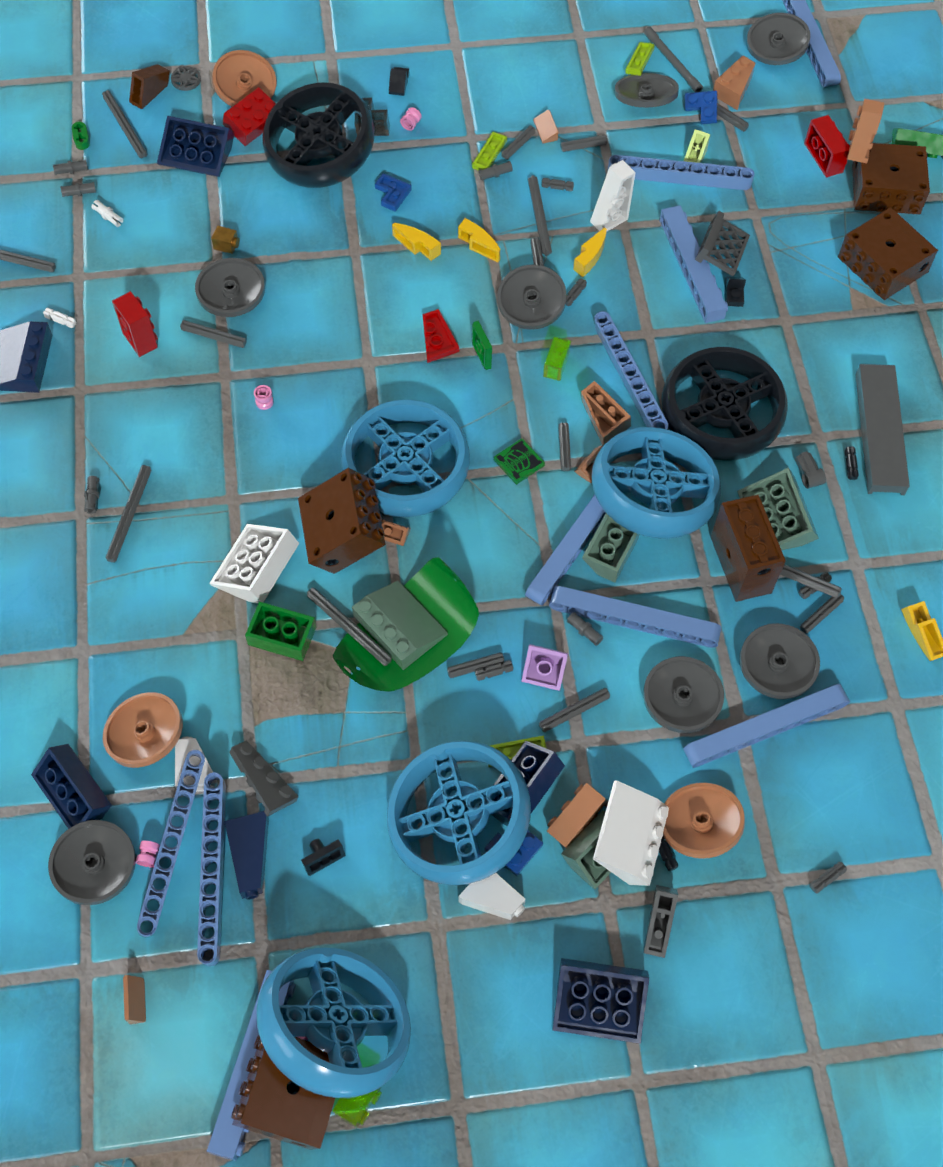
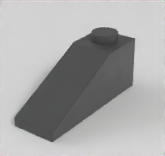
[644,885,678,958]

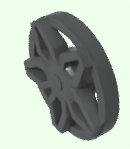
[171,66,201,91]

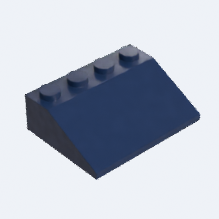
[157,116,234,177]
[0,321,53,393]
[553,958,649,1044]

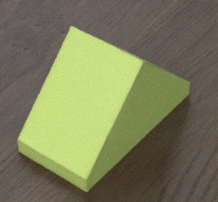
[684,129,710,163]

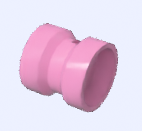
[400,107,422,131]
[254,385,273,410]
[136,841,160,868]

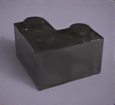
[355,98,390,136]

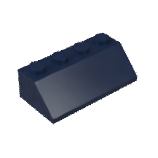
[479,741,565,826]
[31,744,112,829]

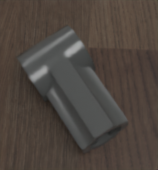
[795,451,826,489]

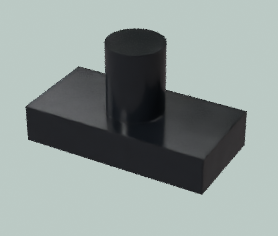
[301,839,346,876]

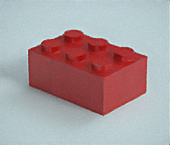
[223,87,276,146]
[804,115,850,178]
[112,291,158,357]

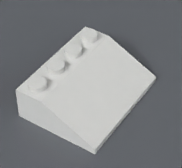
[209,524,299,603]
[593,781,669,886]

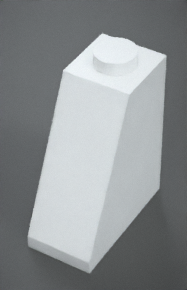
[175,737,219,792]
[458,873,526,920]

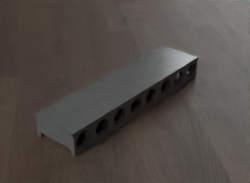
[856,364,910,495]

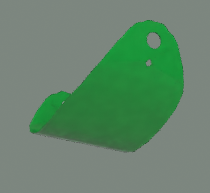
[333,557,479,692]

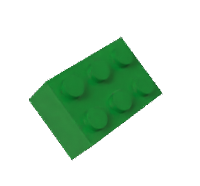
[245,601,317,661]

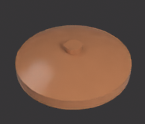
[212,50,277,107]
[103,692,183,768]
[663,783,745,858]

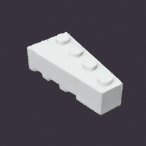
[590,160,636,231]

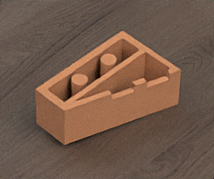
[713,56,756,110]
[847,99,884,164]
[581,381,631,446]
[547,783,608,848]

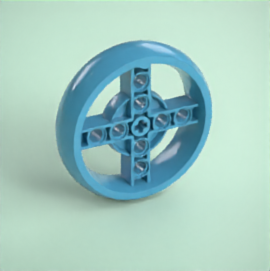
[341,400,470,517]
[592,427,721,539]
[387,741,531,885]
[257,948,411,1098]

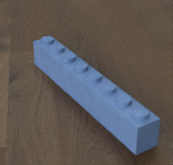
[659,206,728,323]
[207,970,296,1161]

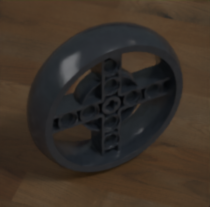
[263,82,375,188]
[661,347,788,460]

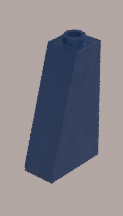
[224,811,269,900]

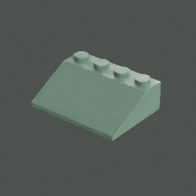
[737,468,819,550]
[352,581,448,670]

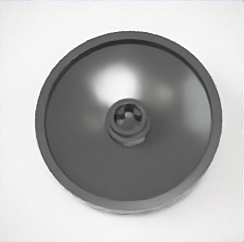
[747,13,810,65]
[615,73,679,108]
[195,258,265,317]
[497,264,567,330]
[740,623,820,699]
[643,656,724,733]
[48,820,136,905]

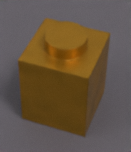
[211,226,240,254]

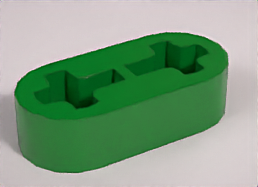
[72,122,90,150]

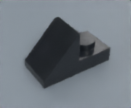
[389,67,410,96]
[725,277,746,307]

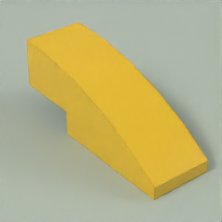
[458,218,500,262]
[392,223,441,261]
[573,227,607,277]
[901,601,943,661]

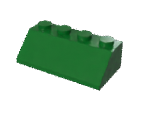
[892,128,943,158]

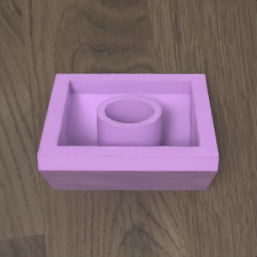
[521,644,568,691]

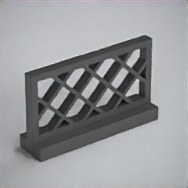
[695,211,750,276]

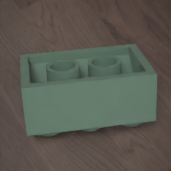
[582,513,639,583]
[561,810,611,889]

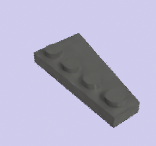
[229,740,299,817]

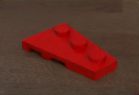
[423,309,460,363]

